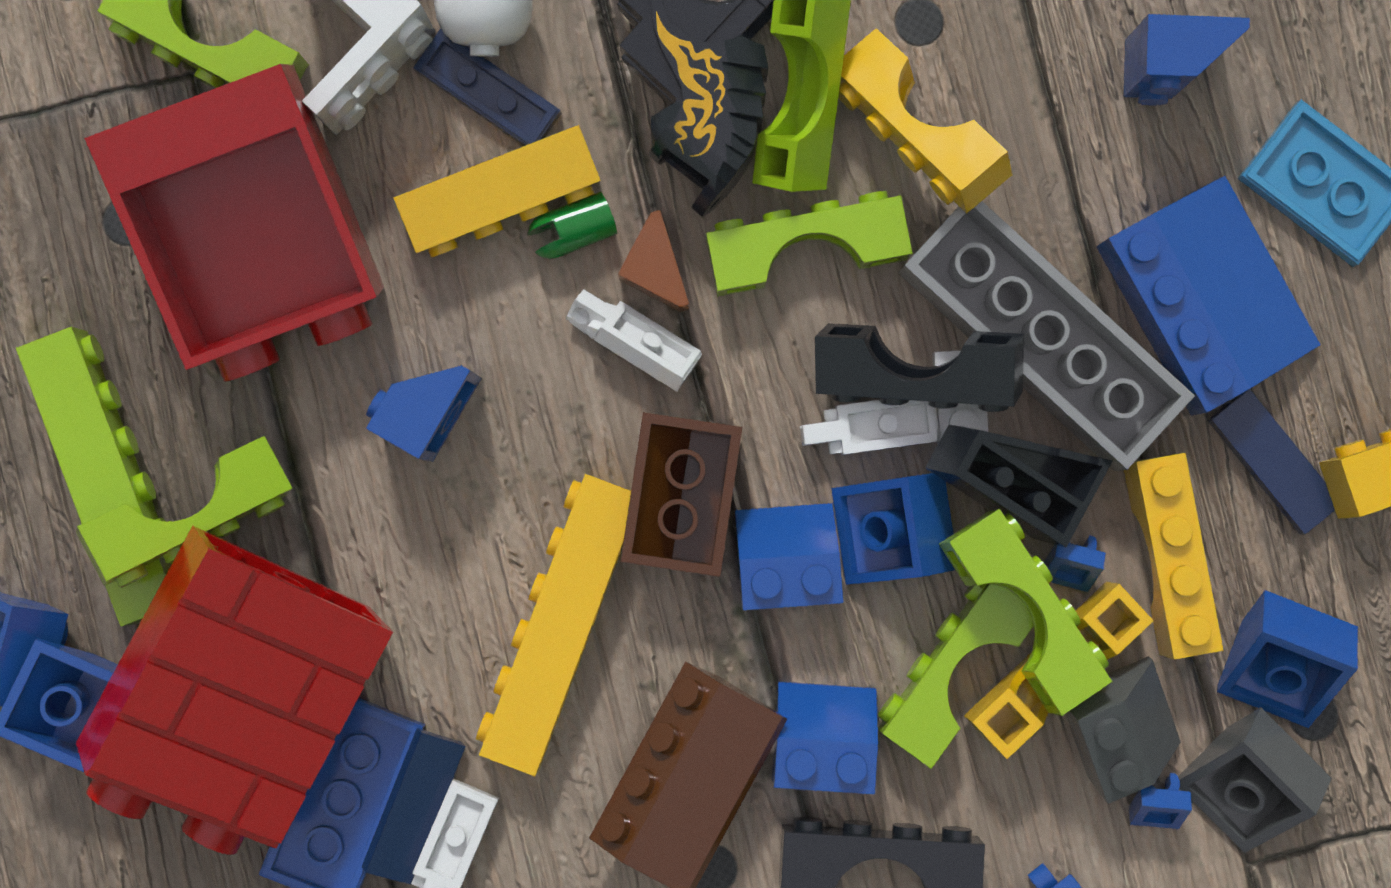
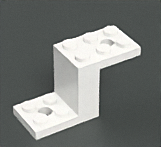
[302,0,435,135]

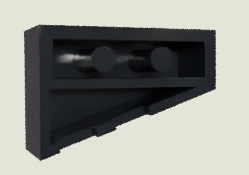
[925,424,1113,548]

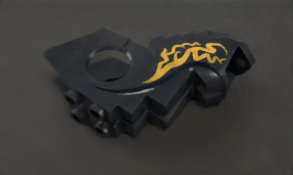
[617,0,774,217]

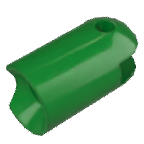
[527,191,618,259]

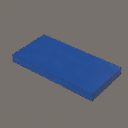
[259,698,426,888]

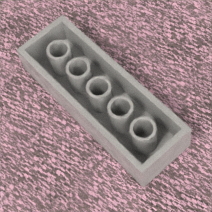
[898,201,1195,471]

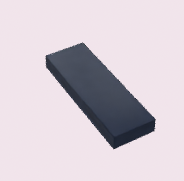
[413,28,562,146]
[1207,389,1335,535]
[362,728,466,885]

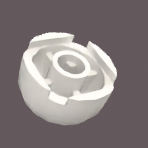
[434,0,533,57]

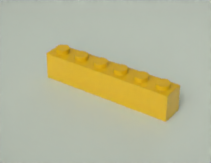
[476,474,631,776]

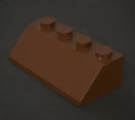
[589,661,787,888]

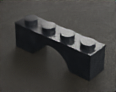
[815,323,1024,412]
[779,817,985,888]

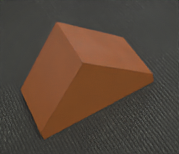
[618,210,690,312]

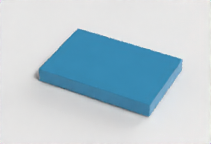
[1237,99,1391,267]

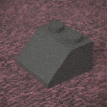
[1065,656,1181,804]
[1178,707,1332,853]

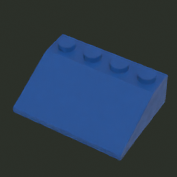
[1096,176,1321,416]

